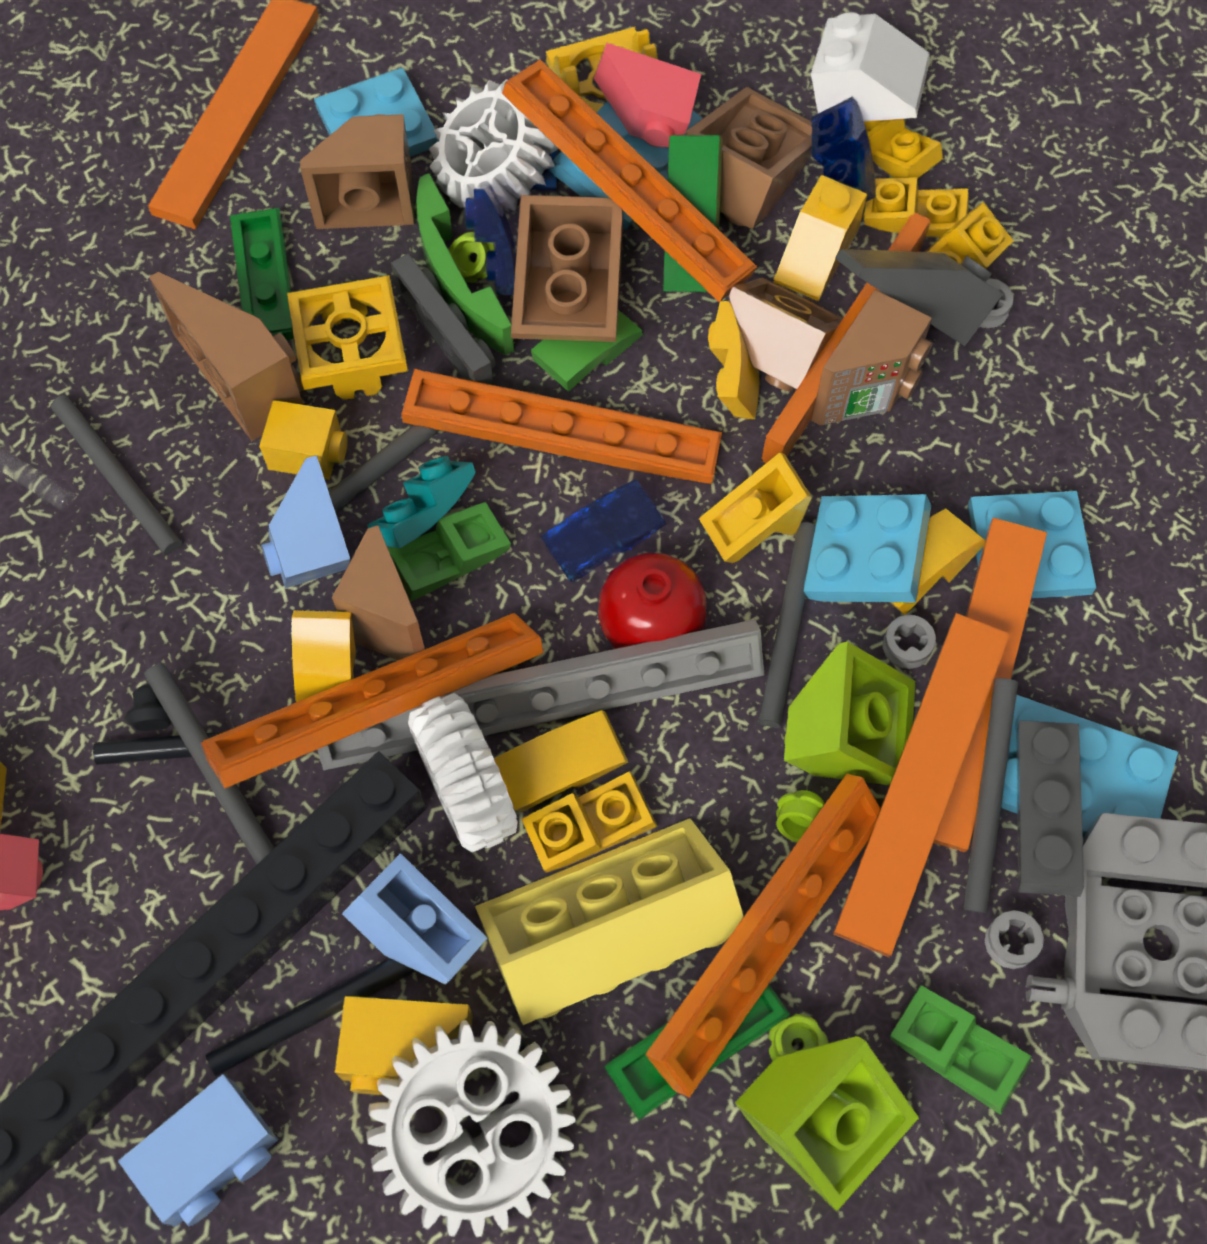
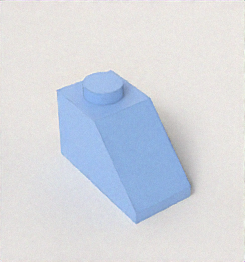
[261,455,350,588]
[342,853,487,984]

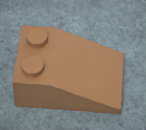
[685,87,828,229]
[511,195,623,342]
[149,272,304,441]

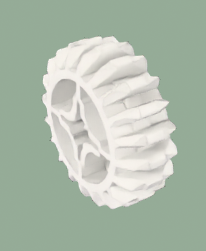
[429,79,559,216]
[408,693,518,853]

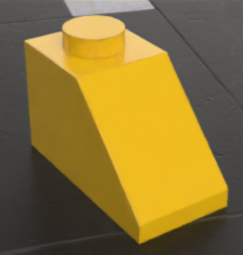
[773,175,867,301]
[335,996,473,1095]

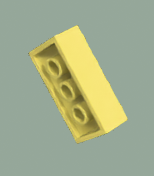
[475,818,744,1025]

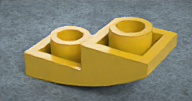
[835,119,943,179]
[864,177,969,238]
[925,202,1014,269]
[708,301,759,419]
[890,508,985,615]
[292,610,356,702]
[494,710,628,812]
[522,771,658,872]

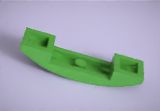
[417,174,514,355]

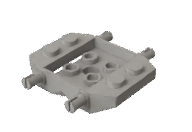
[1026,813,1207,1072]

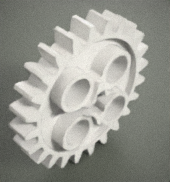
[367,1020,575,1237]

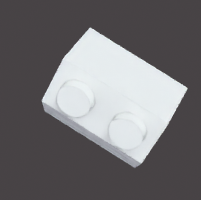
[811,13,930,124]

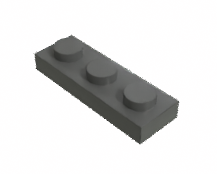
[391,253,496,385]
[1016,720,1084,897]

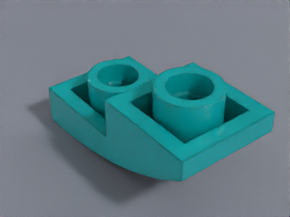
[367,456,476,549]

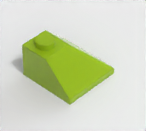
[784,641,916,785]
[735,1036,919,1211]

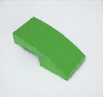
[531,310,643,392]
[388,502,511,602]
[890,985,1031,1115]

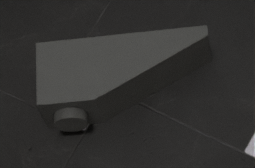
[835,249,1003,346]

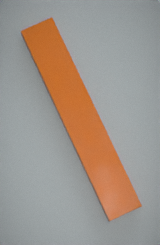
[148,0,319,229]
[502,59,757,302]
[762,212,931,463]
[402,369,722,484]
[933,518,1047,852]
[201,613,543,788]
[833,613,1011,957]
[645,774,880,1098]

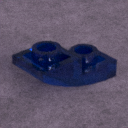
[811,97,876,202]
[465,186,517,295]
[540,479,667,582]

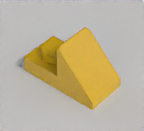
[699,453,812,563]

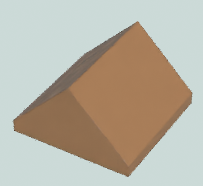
[332,525,425,660]

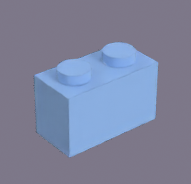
[118,1074,278,1227]

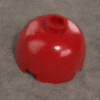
[598,553,707,649]

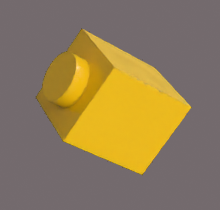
[259,400,347,480]

